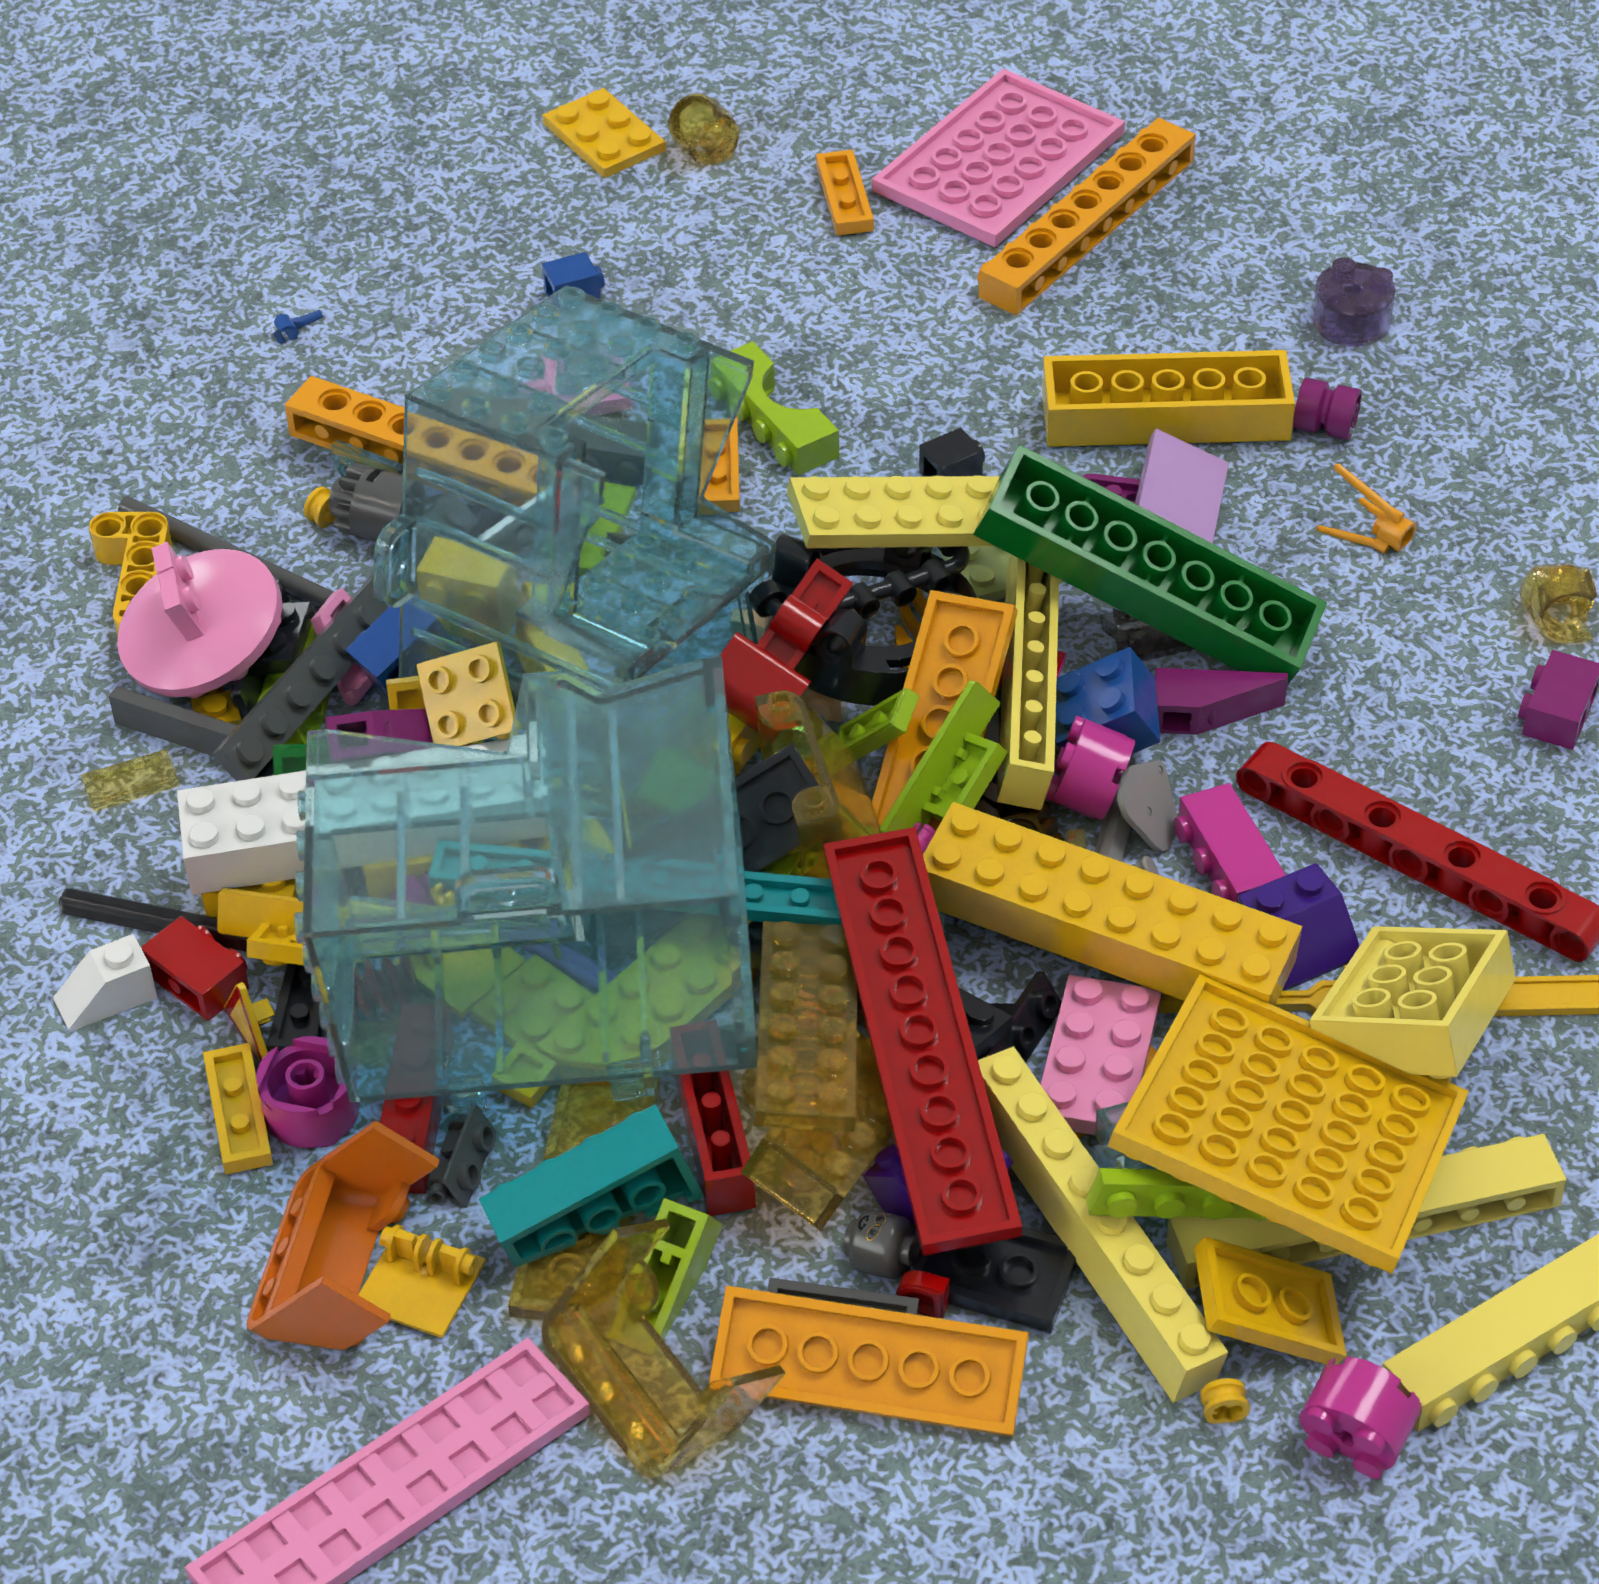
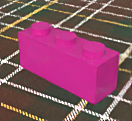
[1174,783,1286,903]

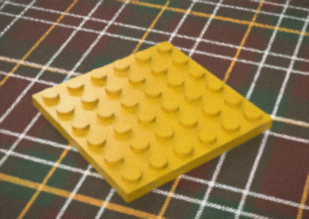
[1108,974,1469,1274]

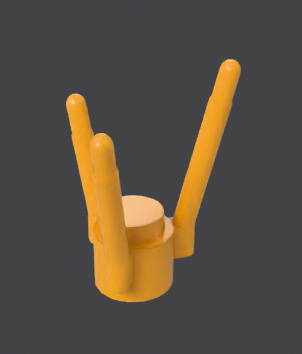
[1316,463,1417,554]

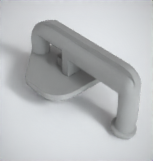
[1095,760,1178,875]

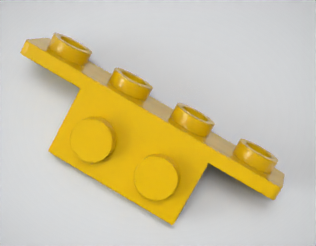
[217,888,400,972]

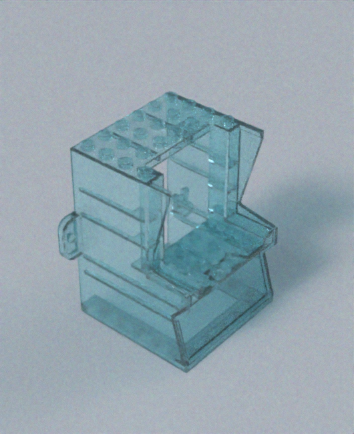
[373,285,776,813]
[294,657,759,1114]

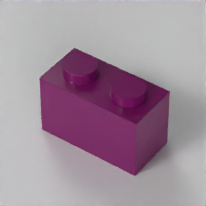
[1518,650,1599,750]

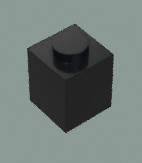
[919,427,985,477]

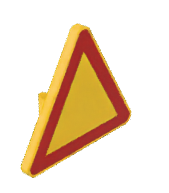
[224,982,275,1064]

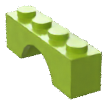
[710,341,840,476]

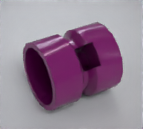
[1293,377,1362,441]

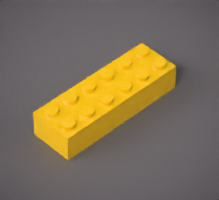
[1042,350,1295,447]

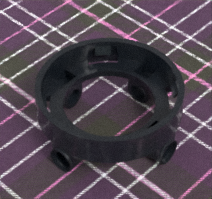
[765,533,977,706]

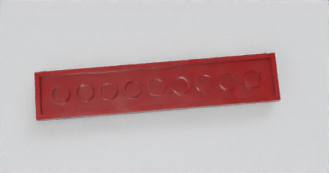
[823,827,1022,1255]

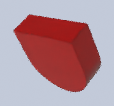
[896,1271,950,1319]

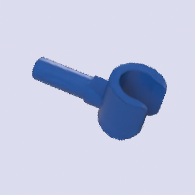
[274,310,323,344]

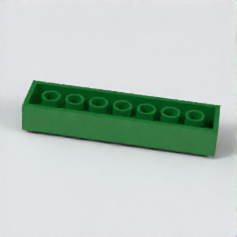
[973,444,1327,685]

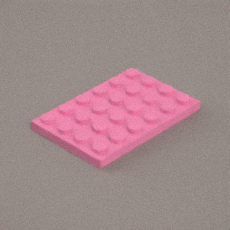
[872,68,1125,248]

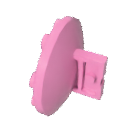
[117,542,282,698]

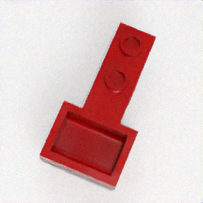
[698,559,853,742]

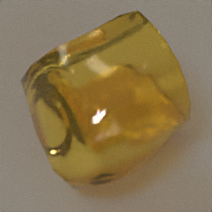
[668,93,740,165]
[1520,563,1597,644]

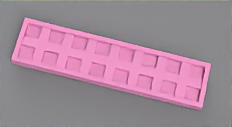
[185,1337,591,1584]

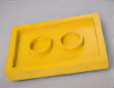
[542,88,666,178]
[1194,1236,1347,1364]

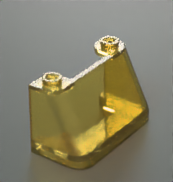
[754,691,880,879]

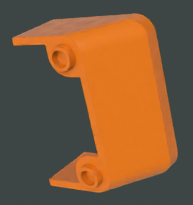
[246,1120,440,1351]

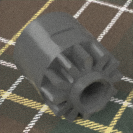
[329,463,428,547]

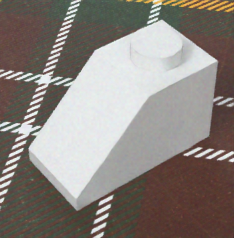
[53,934,157,1032]

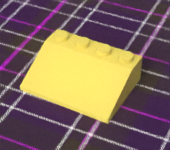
[1310,926,1516,1079]

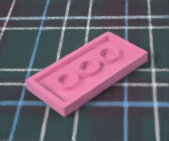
[1040,975,1162,1138]

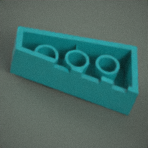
[479,1104,704,1267]

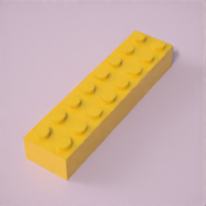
[923,802,1303,1006]

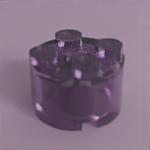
[1312,257,1396,347]

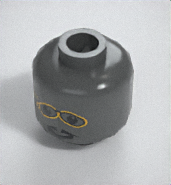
[843,1209,921,1280]

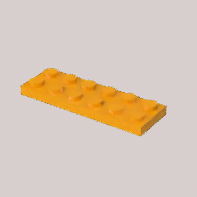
[863,590,1018,836]
[708,1286,1029,1437]

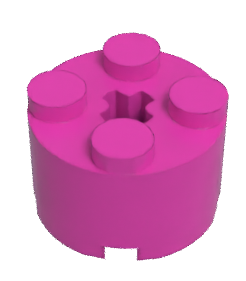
[1045,715,1135,821]
[256,1036,359,1148]
[1299,1357,1422,1479]

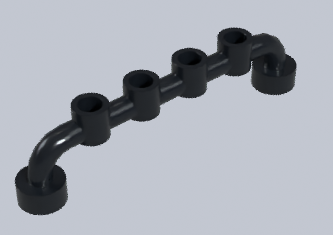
[748,546,970,619]

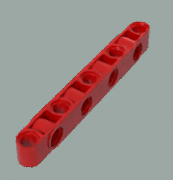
[1235,742,1599,962]

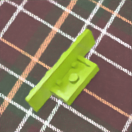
[878,680,1008,834]

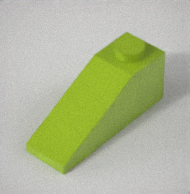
[607,1198,723,1357]

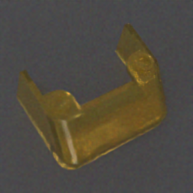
[541,1219,786,1478]

